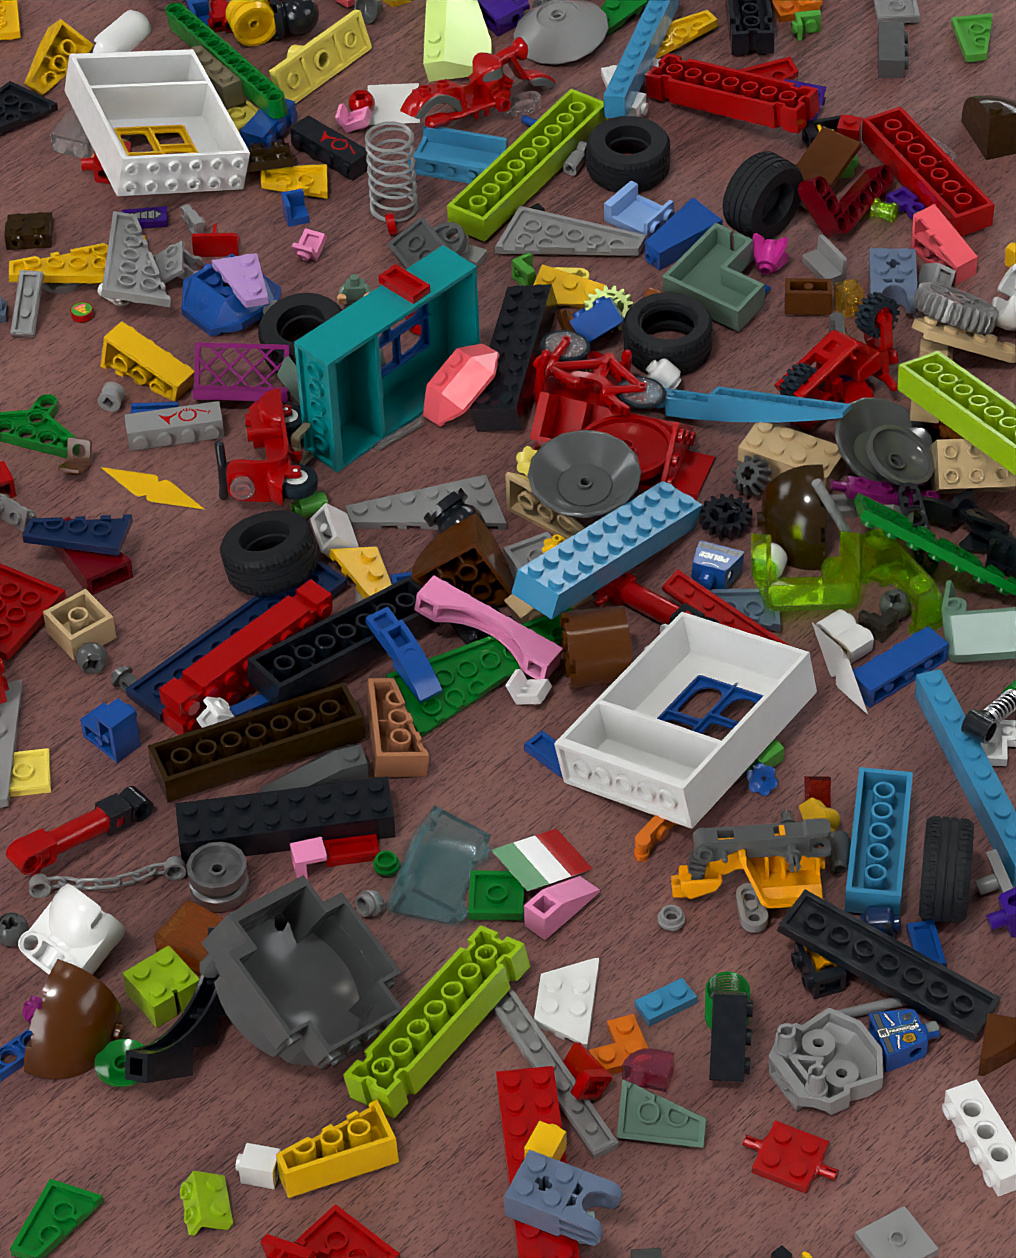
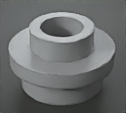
[658,905,685,931]

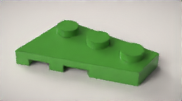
[951,13,993,62]

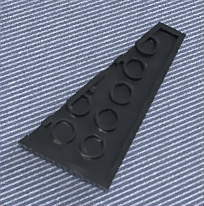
[0,81,58,135]

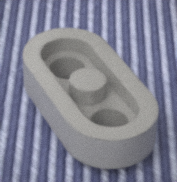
[736,883,768,933]

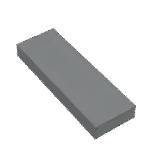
[10,270,44,338]

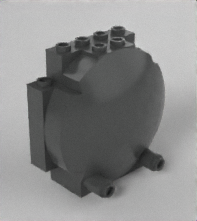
[200,875,403,1069]

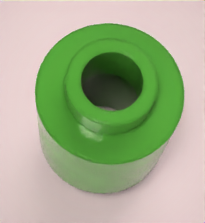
[290,490,328,519]

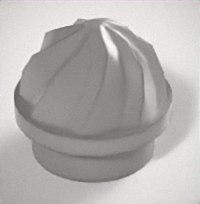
[355,890,384,917]

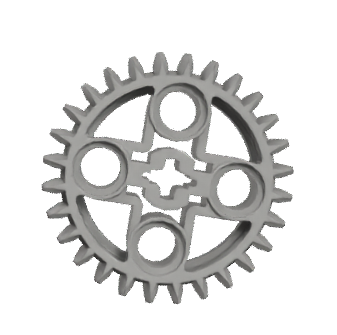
[913,282,999,334]

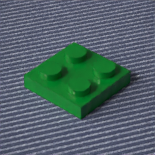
[468,870,525,920]

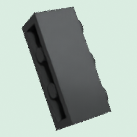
[877,22,909,78]

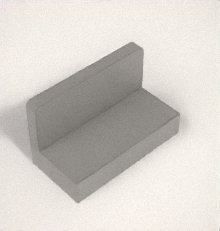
[802,234,847,285]

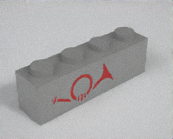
[124,401,225,451]

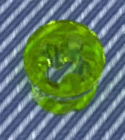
[870,198,898,223]

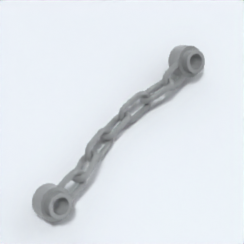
[29,856,186,898]

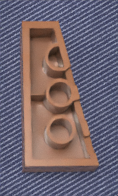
[366,678,429,777]

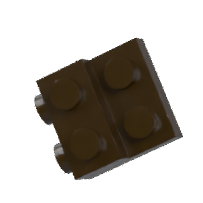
[247,140,293,172]
[4,212,53,250]

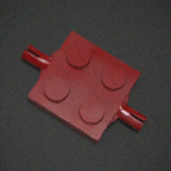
[742,1120,839,1194]

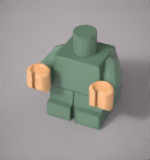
[337,274,372,309]

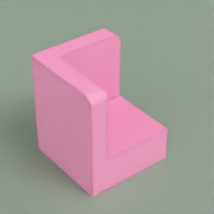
[290,837,327,879]

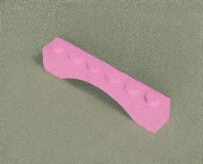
[414,576,563,679]

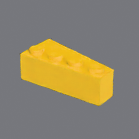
[100,321,195,402]
[276,1099,399,1198]

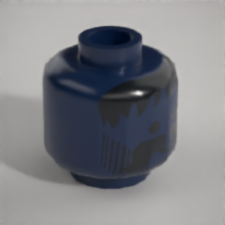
[860,906,901,938]

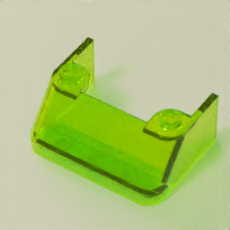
[751,531,861,611]

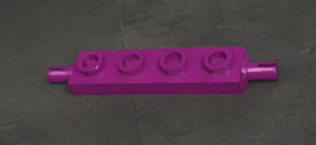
[829,476,943,508]

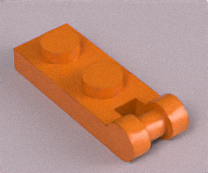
[634,815,679,862]

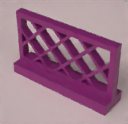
[193,342,290,402]

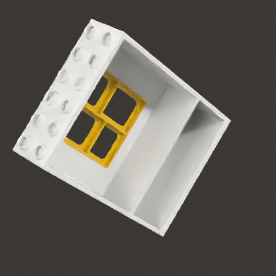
[64,49,250,196]

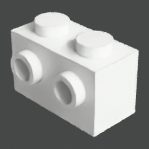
[310,503,359,558]

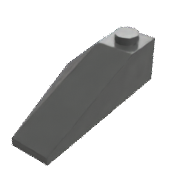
[261,743,369,792]

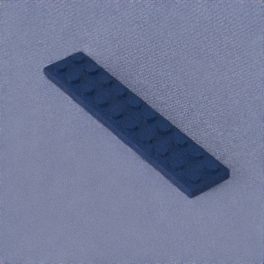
[126,560,348,722]

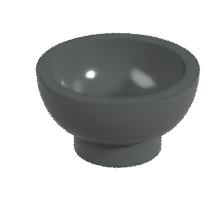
[354,0,383,24]

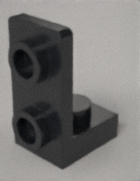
[802,115,841,149]
[791,942,847,1000]

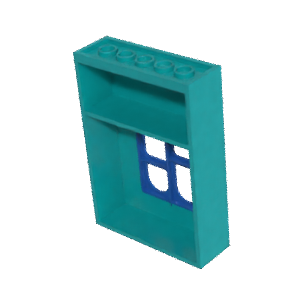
[294,245,480,473]

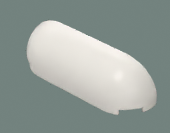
[93,10,152,53]

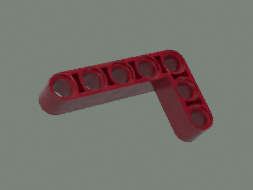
[798,164,894,238]

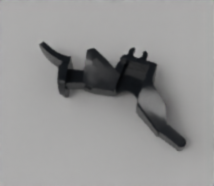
[914,489,1016,578]

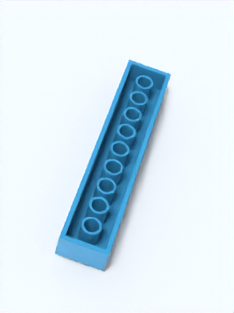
[511,481,702,619]

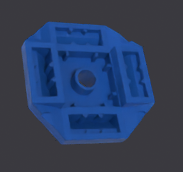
[181,254,282,337]

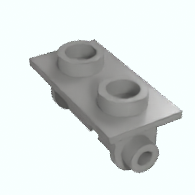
[0,493,37,532]

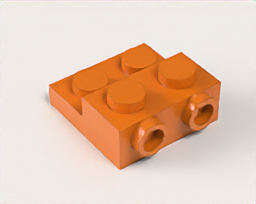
[770,0,823,23]

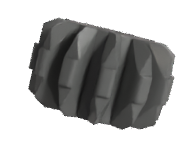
[731,455,773,497]

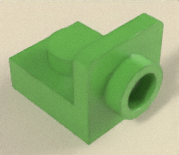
[791,10,821,41]
[512,252,536,286]

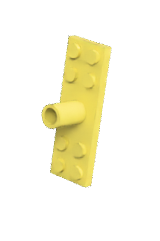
[269,10,372,104]

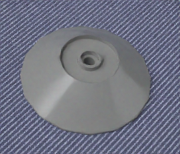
[513,0,609,65]

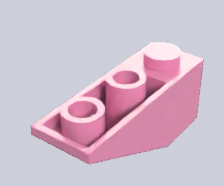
[524,876,600,940]

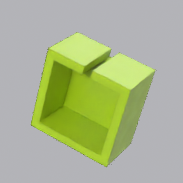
[122,945,200,1028]

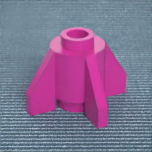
[753,233,789,275]

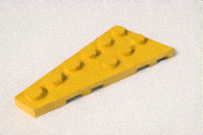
[9,235,146,284]

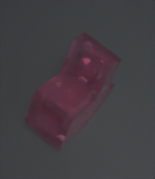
[622,1048,674,1092]

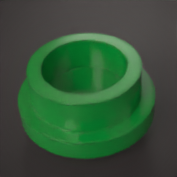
[373,850,400,876]

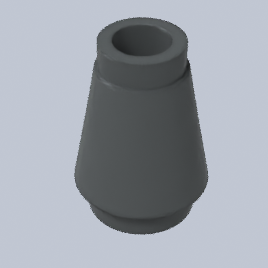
[827,831,851,873]

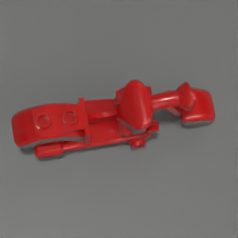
[400,37,555,129]

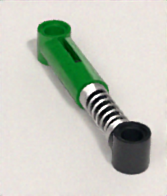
[961,680,1016,744]

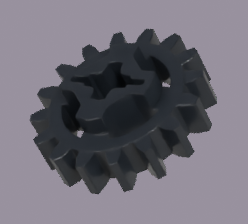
[699,494,753,539]

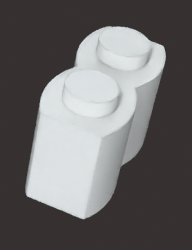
[816,609,874,664]

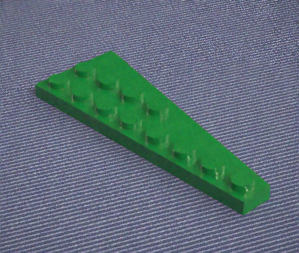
[386,607,573,737]

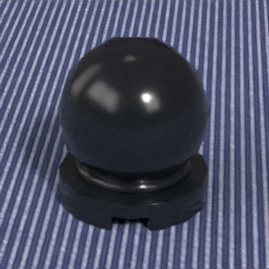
[269,0,319,39]
[424,488,486,535]

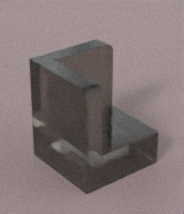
[858,607,899,643]

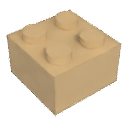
[43,589,117,661]

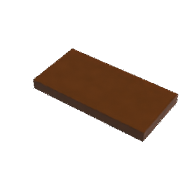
[796,126,862,213]

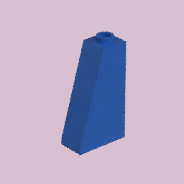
[644,198,723,271]

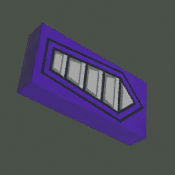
[122,206,168,229]

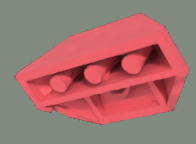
[423,343,500,427]

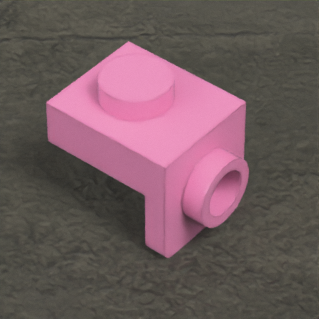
[336,104,372,133]
[292,228,327,261]

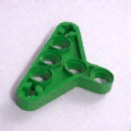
[0,394,80,458]

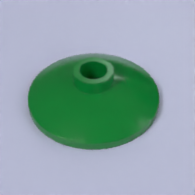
[95,1039,145,1087]

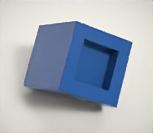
[186,0,210,27]
[281,189,310,227]

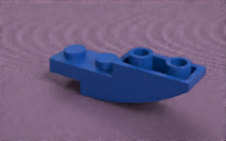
[366,607,442,703]

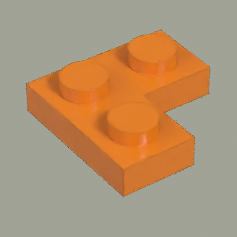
[589,1014,652,1075]

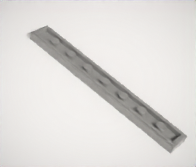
[492,984,619,1160]

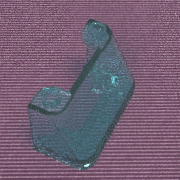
[385,805,491,925]

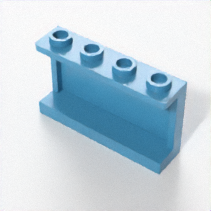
[408,125,508,184]

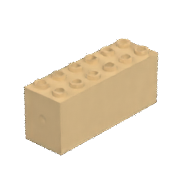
[930,439,1016,494]

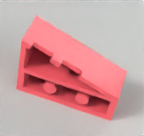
[911,204,978,285]

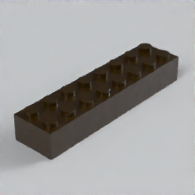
[148,682,365,802]

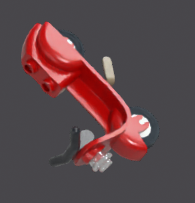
[214,387,318,507]

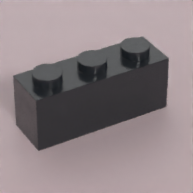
[709,991,753,1082]

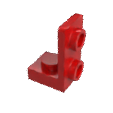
[563,1042,613,1099]

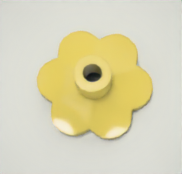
[516,446,538,477]

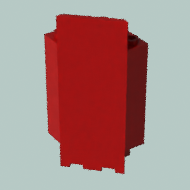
[530,391,716,500]

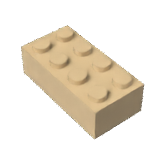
[737,422,846,493]

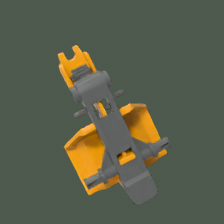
[671,810,831,908]

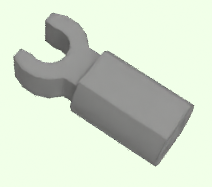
[563,141,587,176]

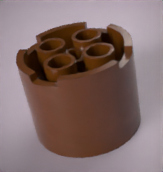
[560,605,633,689]

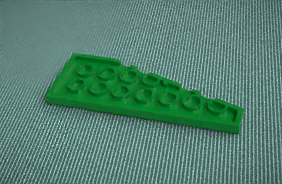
[854,492,1016,596]

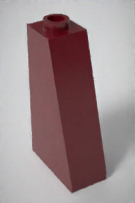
[53,517,134,595]

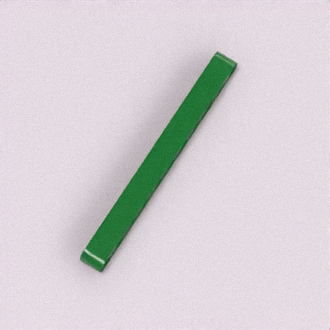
[165,2,288,119]

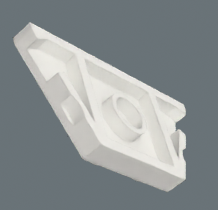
[534,958,599,1050]

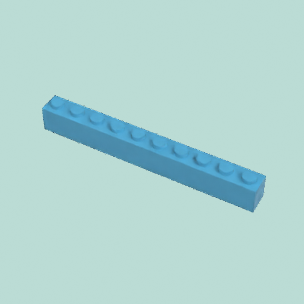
[603,0,680,118]
[914,669,1016,887]

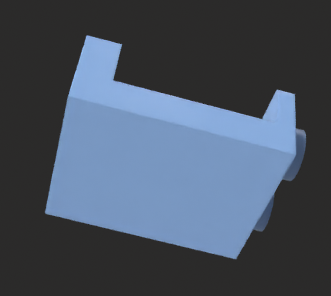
[604,181,675,240]

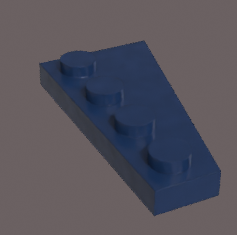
[22,514,133,556]

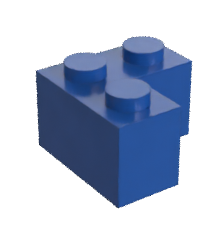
[80,698,141,763]

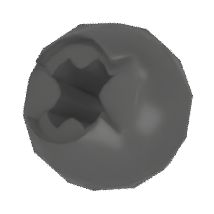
[879,589,911,620]
[76,643,108,673]
[0,912,29,947]

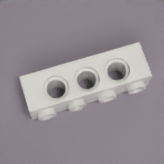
[942,1079,1016,1197]

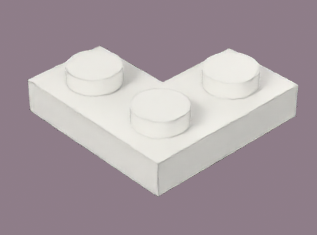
[980,720,1016,766]

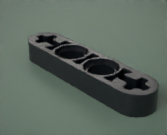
[897,482,939,576]

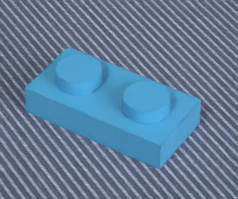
[634,978,697,1027]

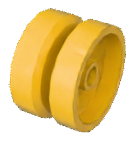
[226,0,276,47]

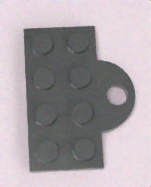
[387,216,468,268]

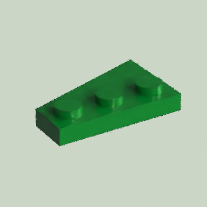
[10,1179,104,1258]

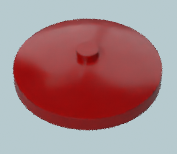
[583,415,671,481]

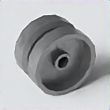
[187,842,249,912]

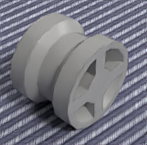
[97,382,126,412]

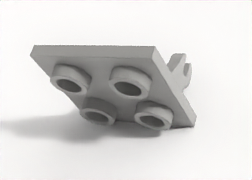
[153,241,203,283]

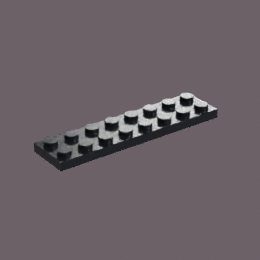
[777,889,1001,1041]

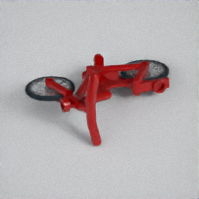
[533,330,666,416]

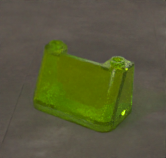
[857,529,944,635]

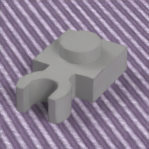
[180,204,206,235]

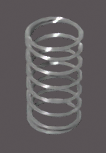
[365,121,418,223]

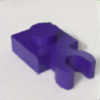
[886,186,925,219]

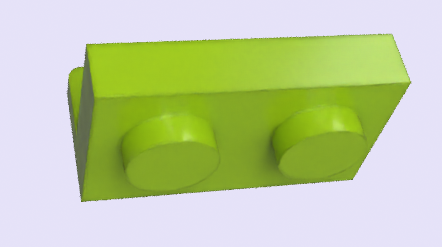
[180,1171,233,1236]

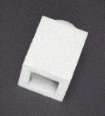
[235,1143,280,1190]

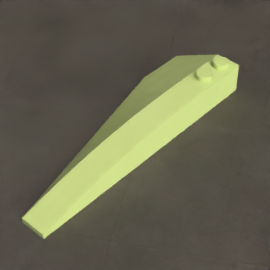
[423,0,492,82]

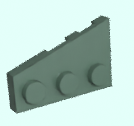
[616,1079,707,1148]

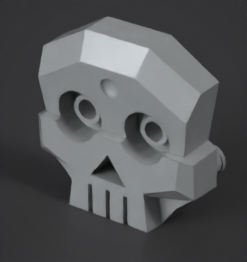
[768,1008,883,1115]

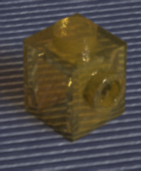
[833,278,865,318]

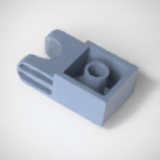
[868,248,917,314]
[504,1149,623,1246]

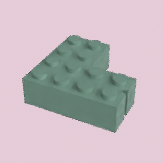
[662,222,765,332]

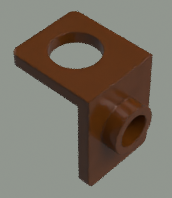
[58,437,92,475]

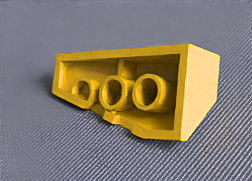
[24,19,94,96]

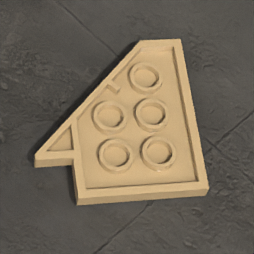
[911,316,1016,363]

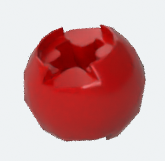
[348,90,375,112]

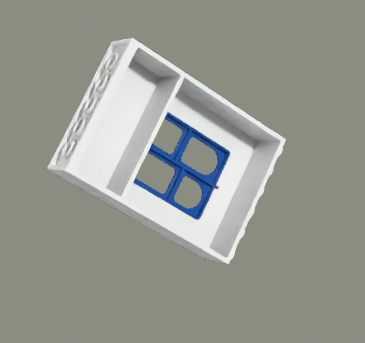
[554,612,817,829]

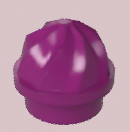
[22,995,42,1024]

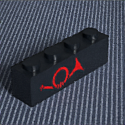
[290,115,368,181]

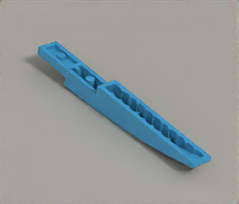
[622,386,852,422]

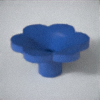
[746,762,778,796]

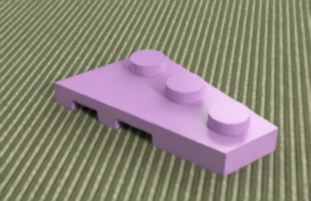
[212,253,269,308]

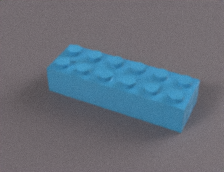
[844,767,913,915]

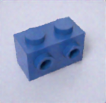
[569,296,624,346]

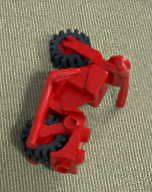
[774,292,900,431]

